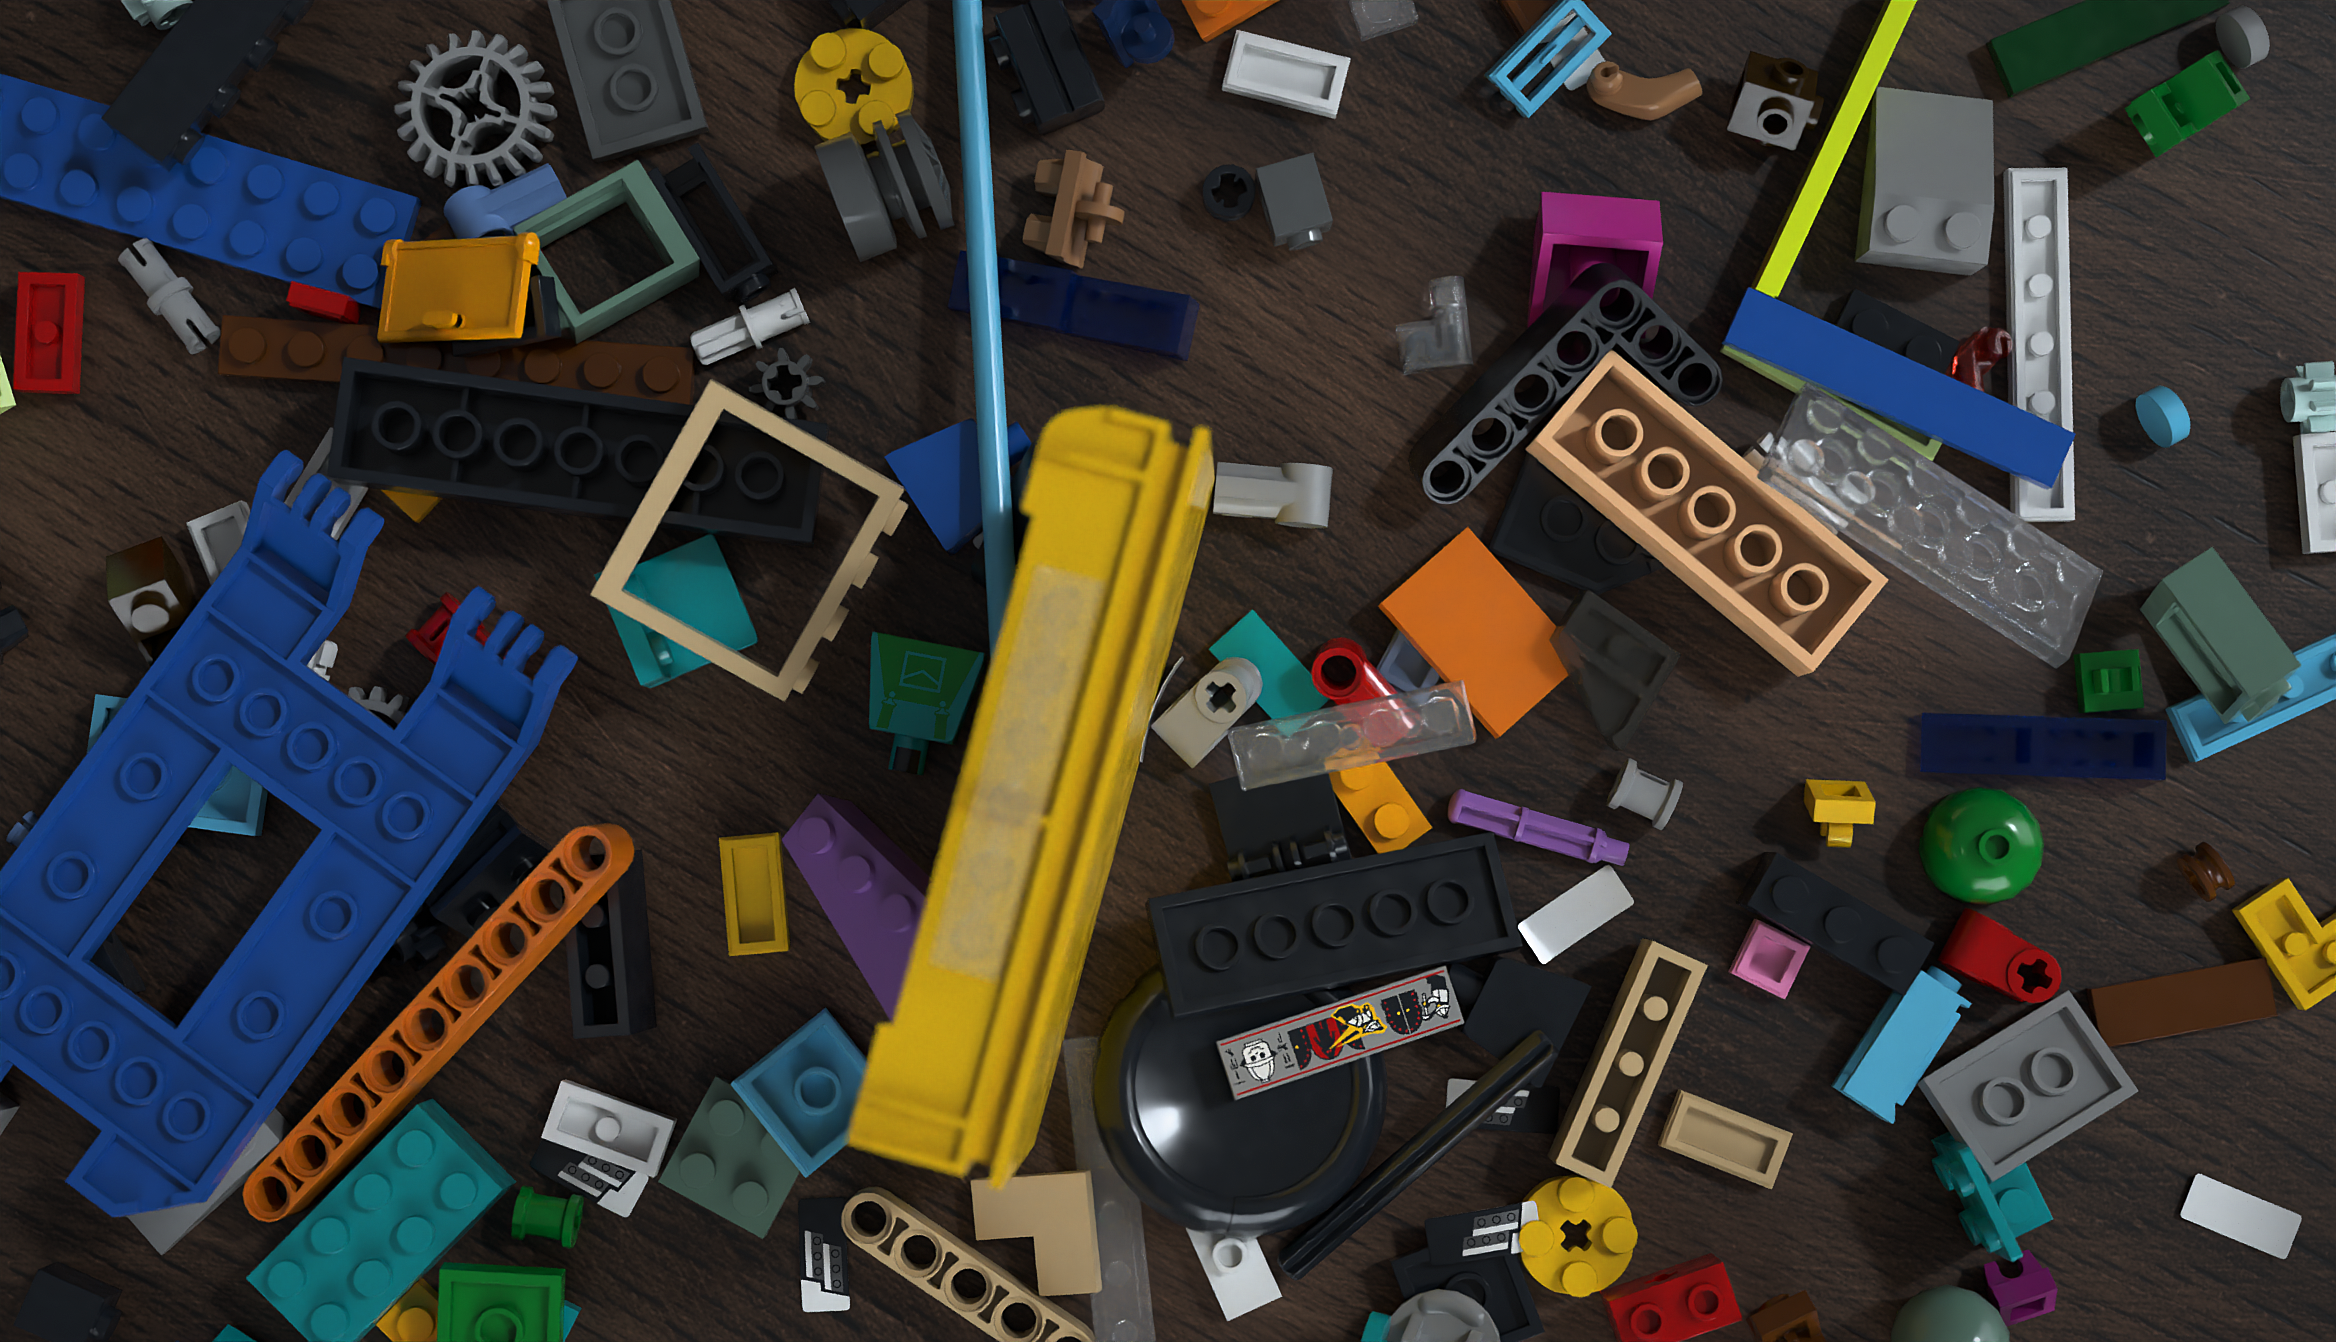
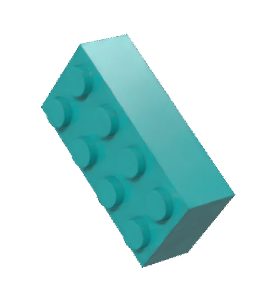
[246,1098,516,1342]

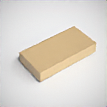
[1658,1089,1793,1189]

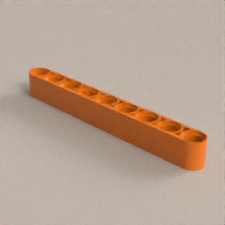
[242,823,634,1222]

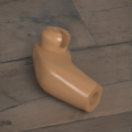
[1586,61,1702,120]

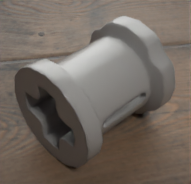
[1606,758,1683,830]

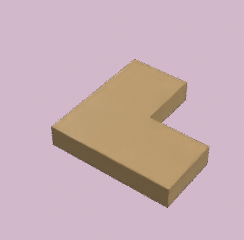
[971,1170,1102,1296]

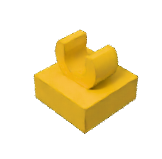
[1804,779,1876,848]

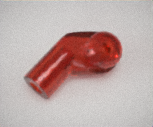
[1951,327,2012,393]

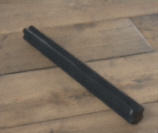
[1277,1030,1559,1281]

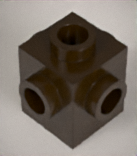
[1727,51,1824,151]

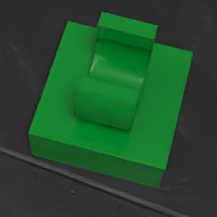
[2074,649,2144,713]

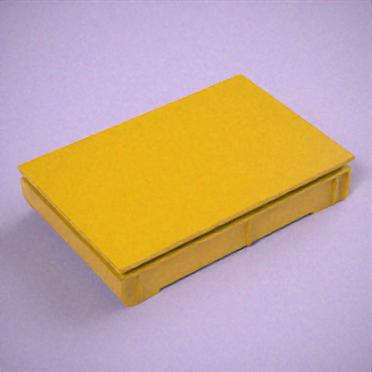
[846,407,1216,1190]

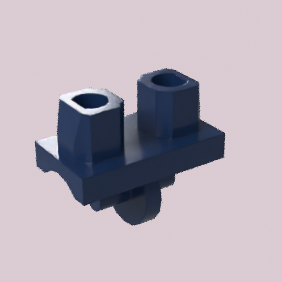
[1091,0,1175,69]

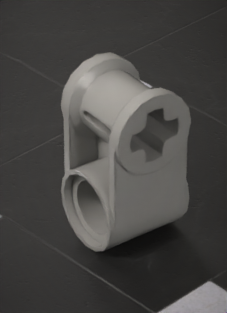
[1151,657,1263,769]

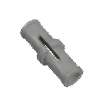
[118,238,221,354]

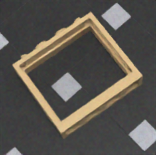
[590,379,908,702]

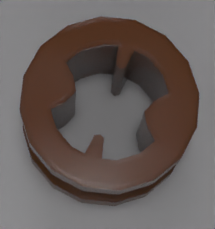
[2177,842,2235,902]

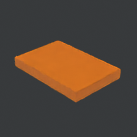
[1378,527,1586,739]

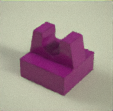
[1983,1249,2058,1327]

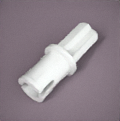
[690,288,810,365]

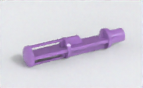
[1447,789,1629,866]

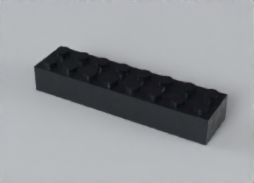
[327,357,829,548]

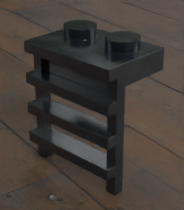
[425,799,553,938]

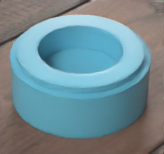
[2136,385,2190,448]

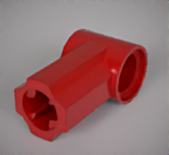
[1311,637,1419,752]

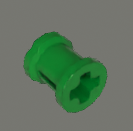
[511,1185,584,1249]

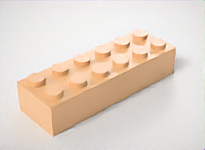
[1525,349,1888,677]

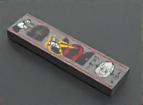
[1216,966,1465,1100]

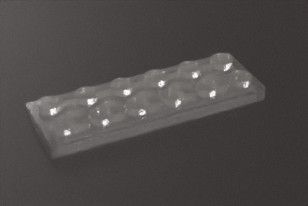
[1756,382,2104,669]

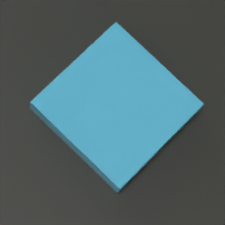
[731,1008,869,1178]

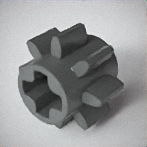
[749,348,826,419]

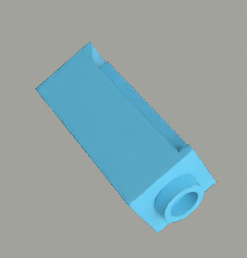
[1831,965,1972,1124]

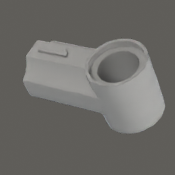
[1213,462,1333,528]

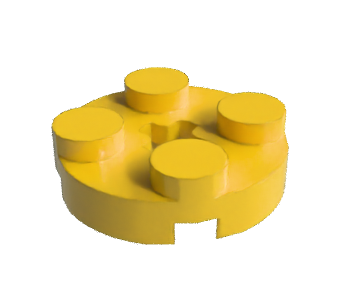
[794,28,914,149]
[1518,1174,1638,1298]

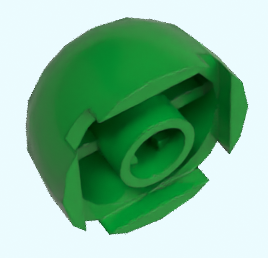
[1919,787,2044,906]

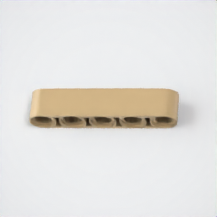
[841,1187,1096,1342]

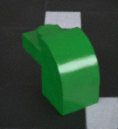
[2124,49,2250,158]

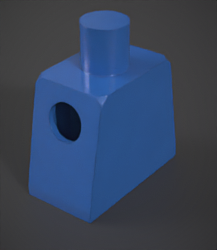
[884,418,1032,556]

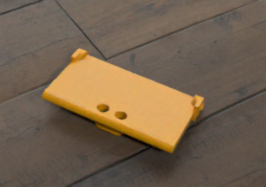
[377,232,540,343]

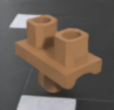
[1022,150,1125,269]

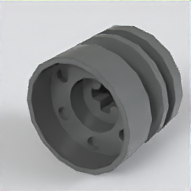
[814,109,955,262]

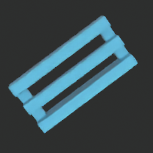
[1484,0,1612,118]

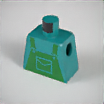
[869,632,988,775]

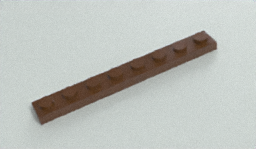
[218,315,697,405]

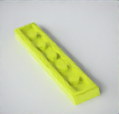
[1751,0,1917,299]

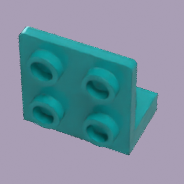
[594,534,759,688]
[1931,1132,2053,1262]

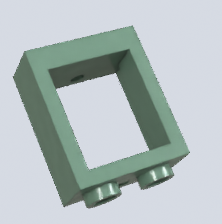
[513,160,700,344]
[2140,547,2301,725]

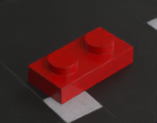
[13,272,85,394]

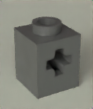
[1254,152,1333,251]

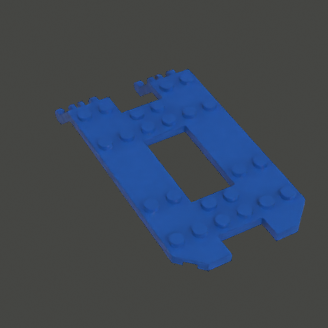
[0,450,578,1217]

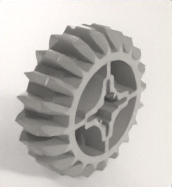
[394,30,557,189]

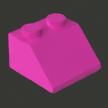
[1527,192,1663,339]

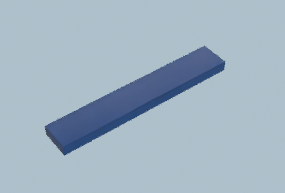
[1721,287,2076,490]

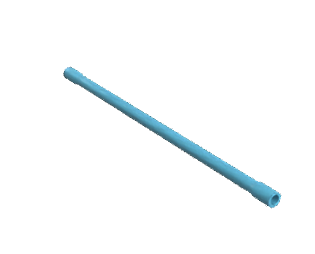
[952,0,1016,677]

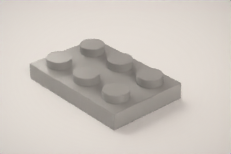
[1918,990,2138,1185]

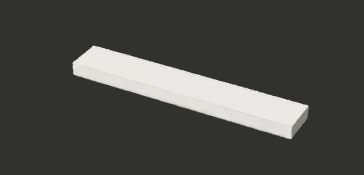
[2003,168,2075,522]

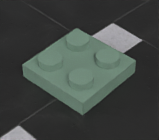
[658,1075,800,1239]

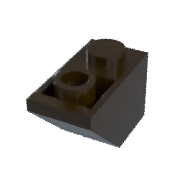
[106,536,197,667]

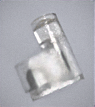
[1395,276,1474,374]

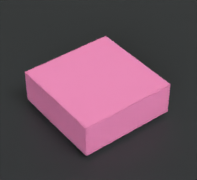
[1728,919,1811,999]

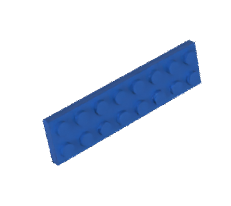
[0,73,422,311]

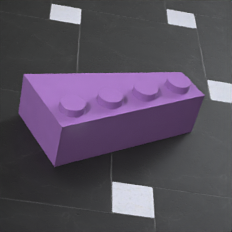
[782,793,933,1024]

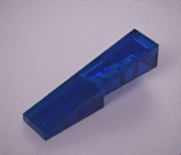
[948,250,1200,361]
[1920,713,2167,781]

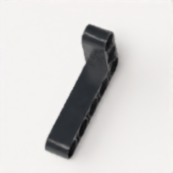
[1408,262,1723,504]

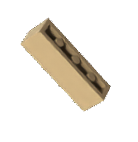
[1547,938,1708,1188]

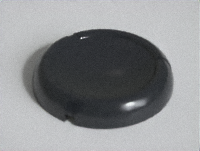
[1091,962,1388,1238]

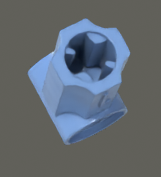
[444,163,567,239]

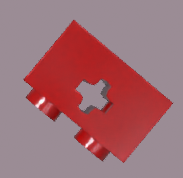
[1599,1253,1743,1342]

